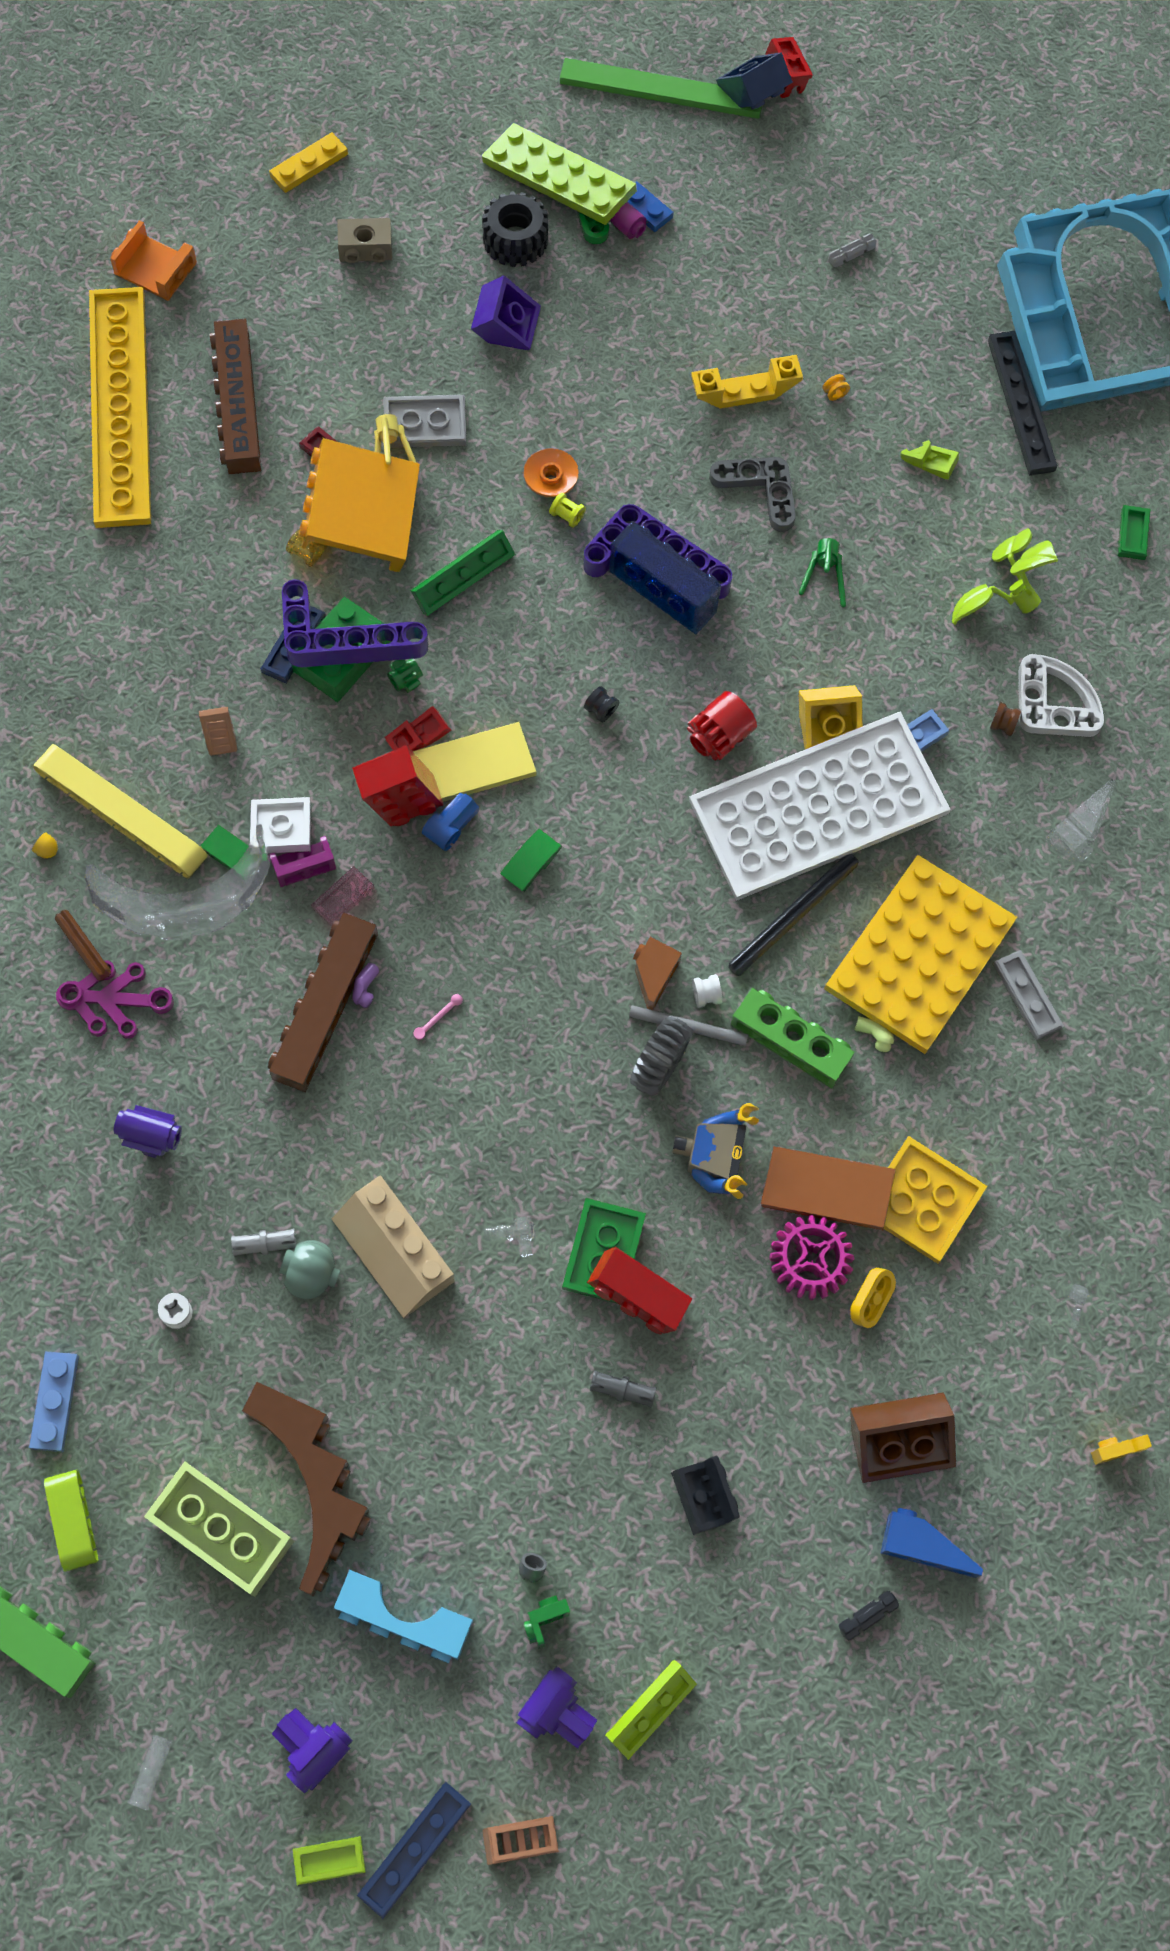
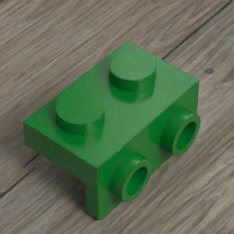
[523,1595,570,1649]

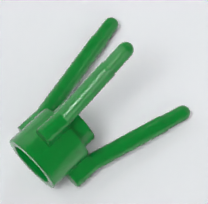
[798,538,846,607]

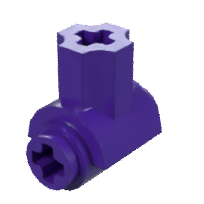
[113,1105,182,1158]
[516,1666,597,1749]
[272,1708,353,1794]

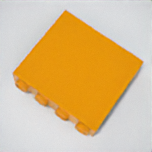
[299,438,420,572]

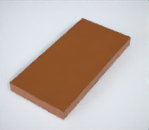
[761,1146,896,1231]

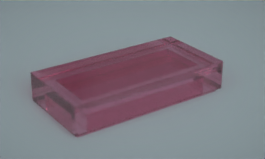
[311,866,375,927]

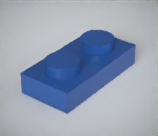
[627,181,674,232]

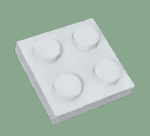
[250,797,311,854]

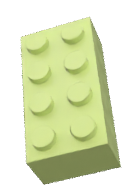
[144,1462,294,1597]

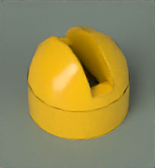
[32,832,58,859]

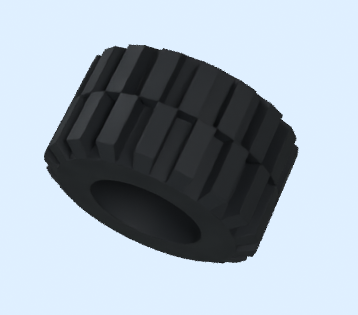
[482,192,549,267]

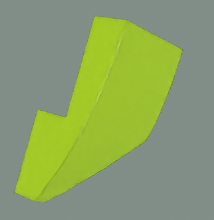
[900,440,959,480]

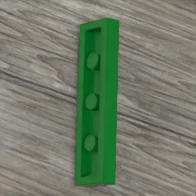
[410,530,516,616]

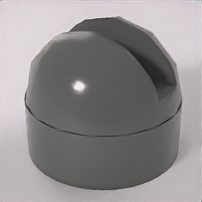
[519,1553,547,1583]

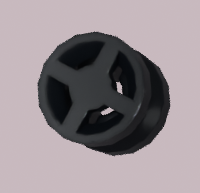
[584,686,620,723]

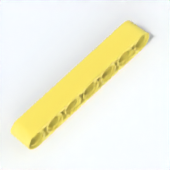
[33,744,208,879]

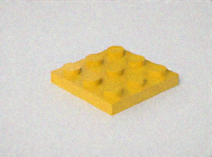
[884,1136,987,1264]

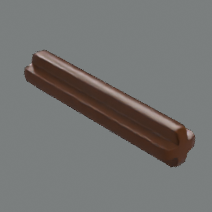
[55,910,111,981]

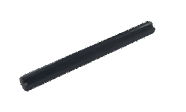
[728,854,859,976]

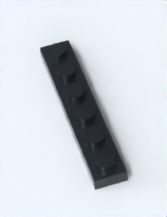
[988,330,1058,476]

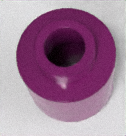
[610,202,646,239]

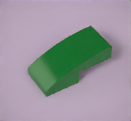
[500,829,563,892]

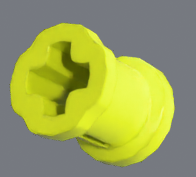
[549,492,586,528]

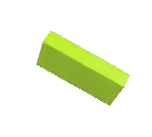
[293,1836,366,1885]

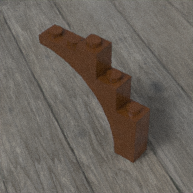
[242,1382,371,1597]

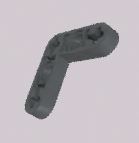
[709,457,795,532]

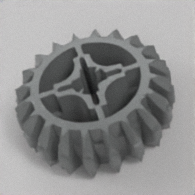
[630,1016,693,1096]

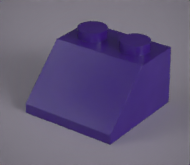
[471,275,541,350]

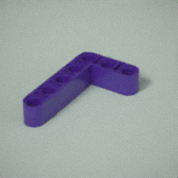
[583,504,732,599]
[282,579,429,667]

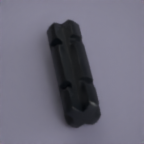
[839,1591,899,1641]

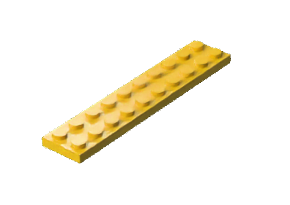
[89,287,151,528]

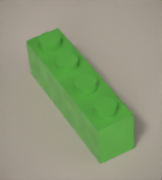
[0,1586,96,1698]

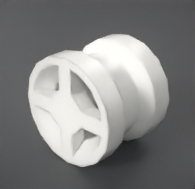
[692,974,722,1008]
[158,1293,193,1329]

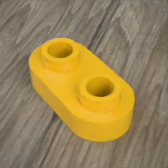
[850,1268,896,1328]

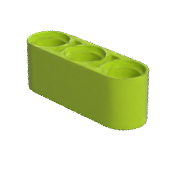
[44,1469,98,1572]

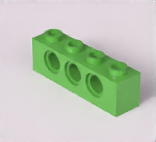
[730,988,855,1089]

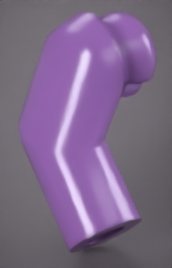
[352,963,379,1008]

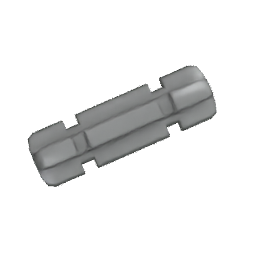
[828,233,877,267]

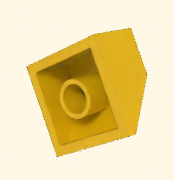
[799,685,862,749]

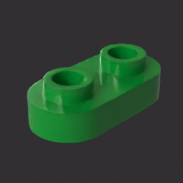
[577,211,609,244]

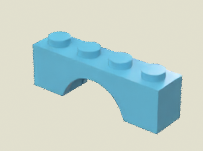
[334,1570,473,1663]

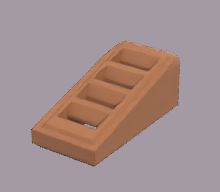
[199,707,237,756]
[483,1816,559,1865]

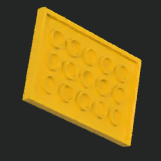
[824,855,1017,1054]

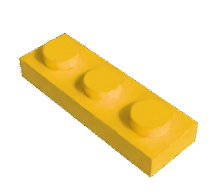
[269,132,348,193]

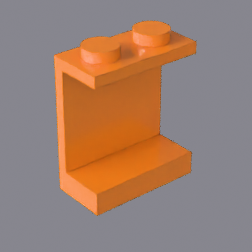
[110,220,197,301]

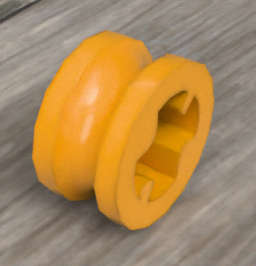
[823,374,850,401]

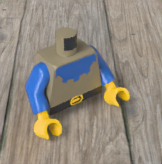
[672,1103,759,1199]

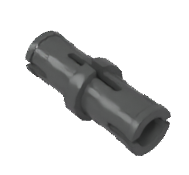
[590,1370,657,1408]

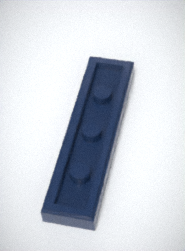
[357,1781,471,1919]

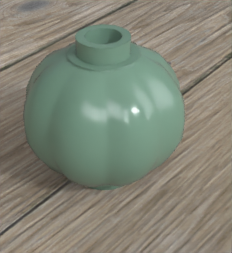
[279,1240,340,1299]

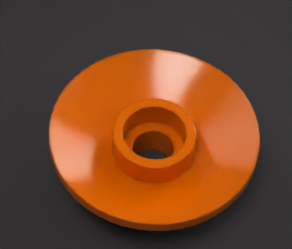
[524,448,579,497]

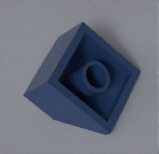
[716,52,793,110]

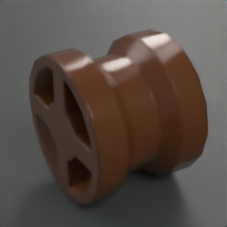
[990,702,1022,736]

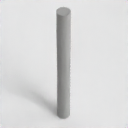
[629,1005,748,1046]

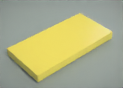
[413,722,536,802]

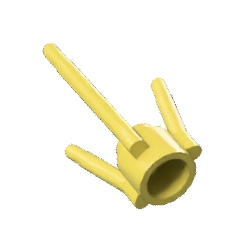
[374,414,416,465]

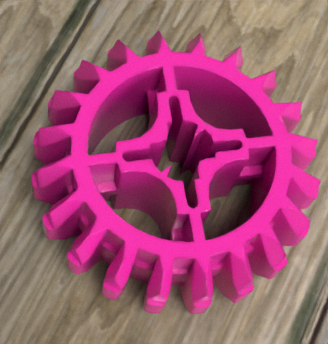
[769,1215,854,1300]

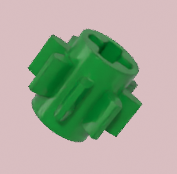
[387,659,423,693]

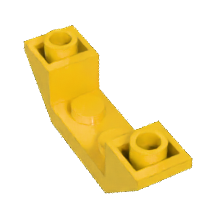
[691,355,803,409]

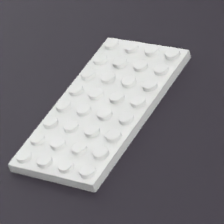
[689,711,951,901]

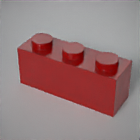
[587,1247,693,1334]

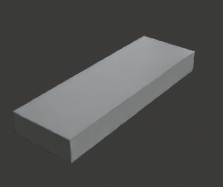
[993,950,1064,1041]

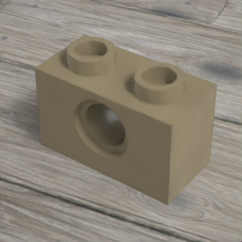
[337,218,392,263]

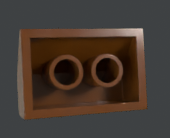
[850,1392,956,1483]

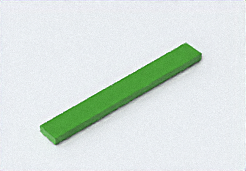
[560,58,762,119]

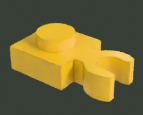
[1091,1434,1152,1465]

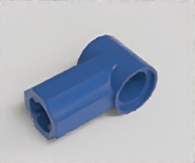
[422,792,479,851]

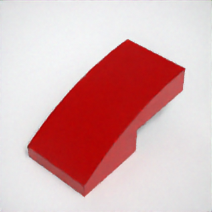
[384,706,451,751]

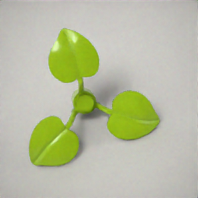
[952,528,1058,626]

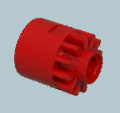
[687,691,757,761]

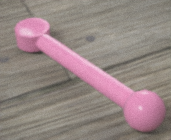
[414,994,463,1040]

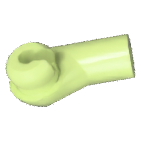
[855,1016,894,1052]

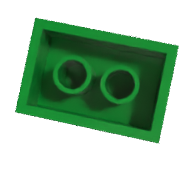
[292,596,391,703]

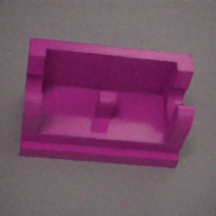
[269,836,336,888]

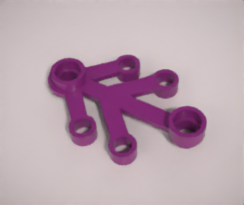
[56,960,174,1039]

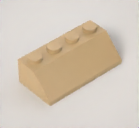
[332,1175,455,1318]

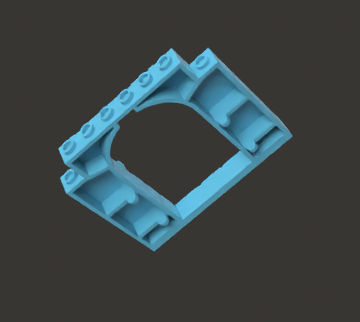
[997,189,1170,412]

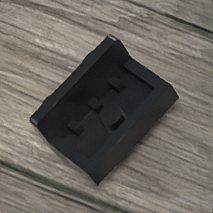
[671,1455,740,1535]

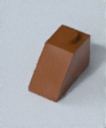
[633,937,682,1010]

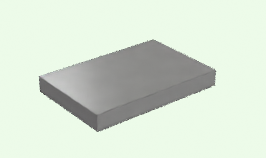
[383,395,466,448]

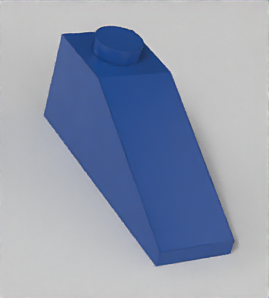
[881,1508,983,1578]

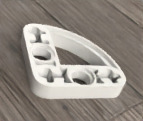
[1018,654,1104,737]

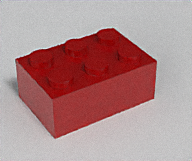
[352,745,444,826]

